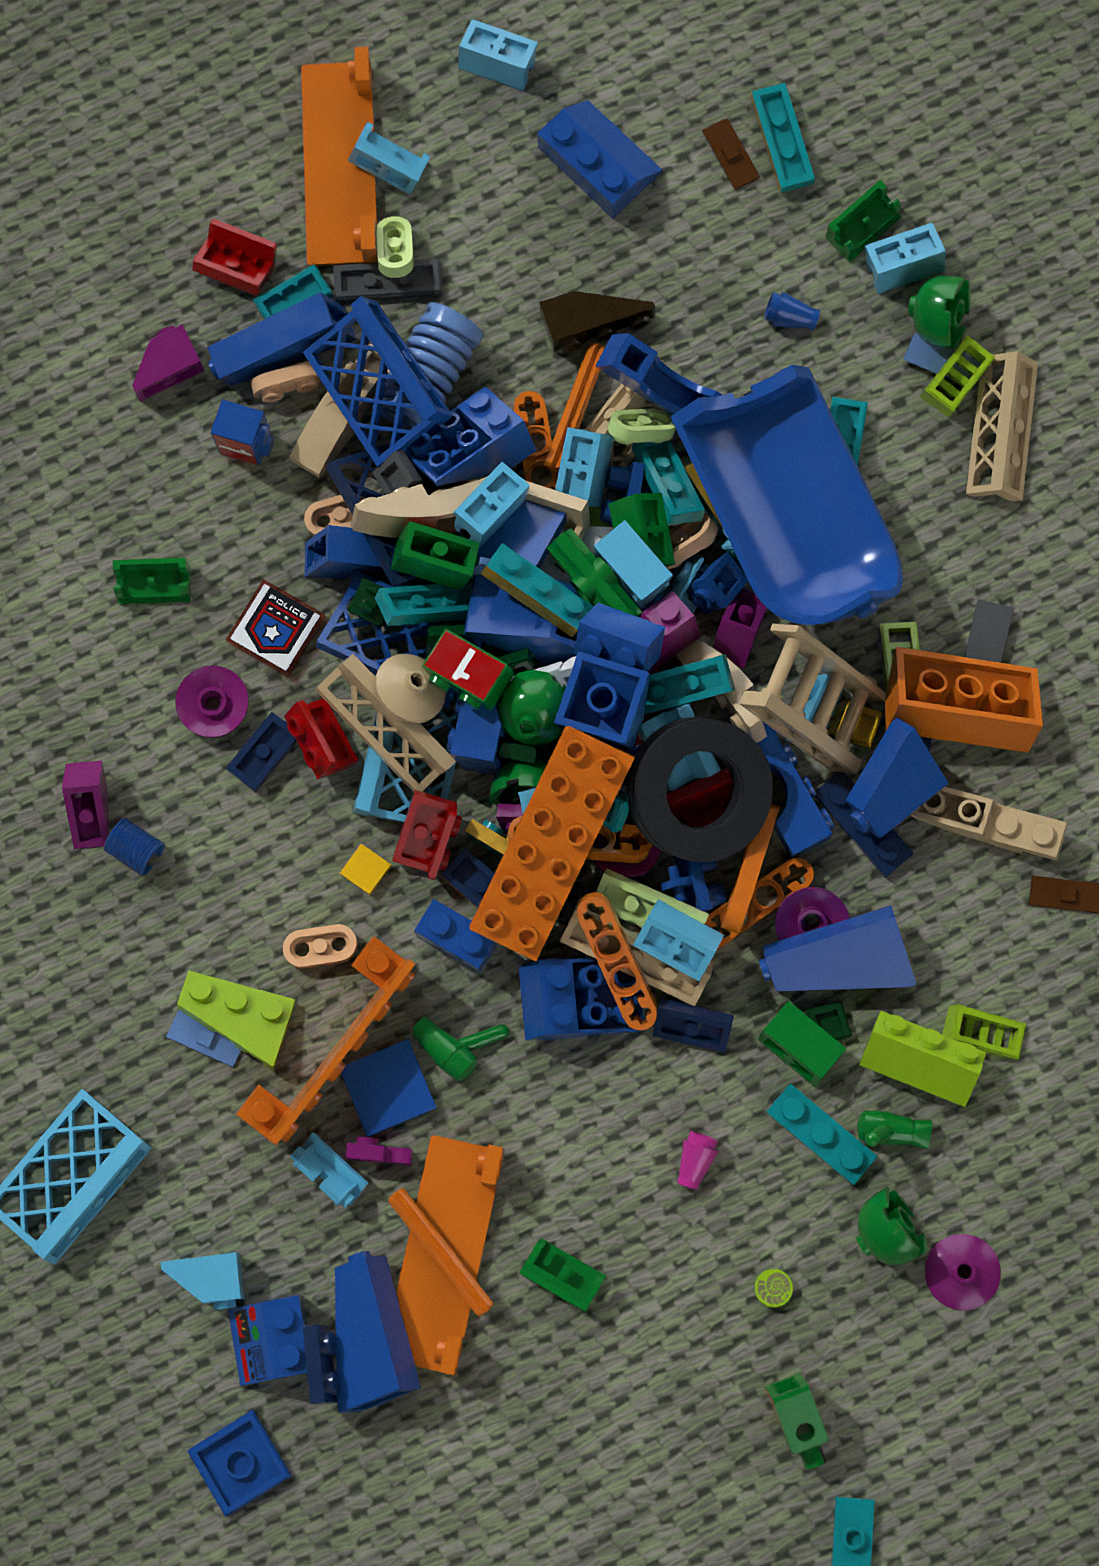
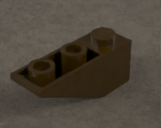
[539,291,655,353]

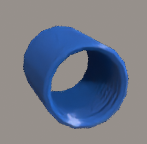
[104,818,165,876]

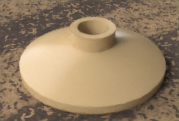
[375,654,445,723]

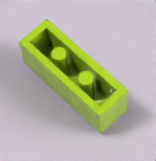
[859,1010,986,1107]

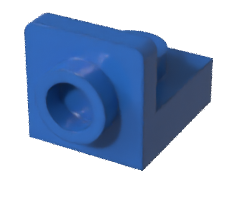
[686,552,748,614]

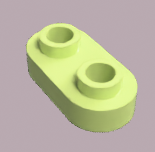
[376,216,414,278]
[608,409,676,445]

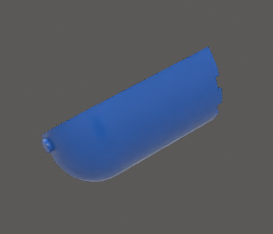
[671,365,903,625]

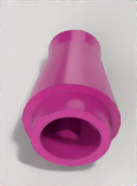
[677,1131,719,1190]

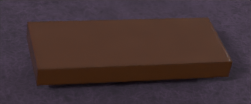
[702,118,760,190]
[1029,875,1099,913]

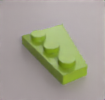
[177,970,296,1072]

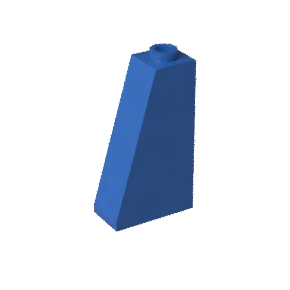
[207,292,357,386]
[759,906,917,991]
[335,1251,421,1413]

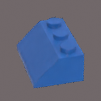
[537,100,663,219]

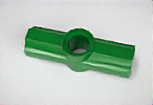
[547,528,642,617]

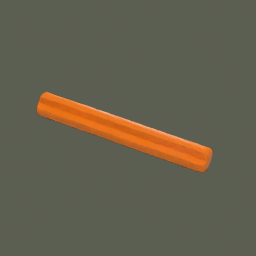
[545,342,605,473]
[388,1188,493,1316]

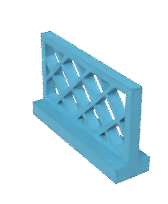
[353,687,459,823]
[0,1089,152,1265]

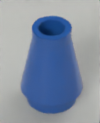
[764,291,820,331]

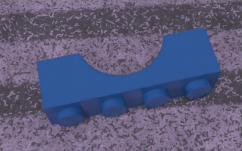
[595,333,722,415]
[729,721,834,859]

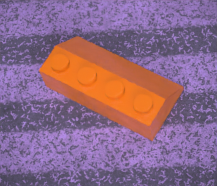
[885,647,1043,753]

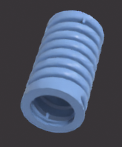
[370,302,484,430]

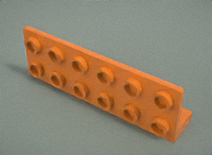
[301,46,378,267]
[469,726,635,961]
[236,936,416,1146]
[396,1135,505,1375]

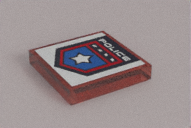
[226,579,326,678]

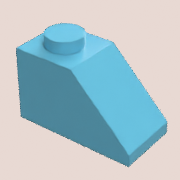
[160,1252,245,1310]

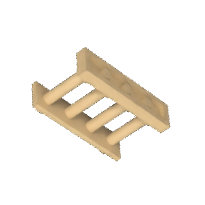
[739,622,886,774]

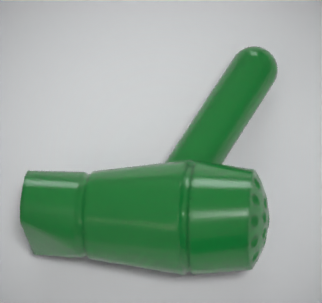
[412,1016,509,1082]
[857,1110,932,1150]

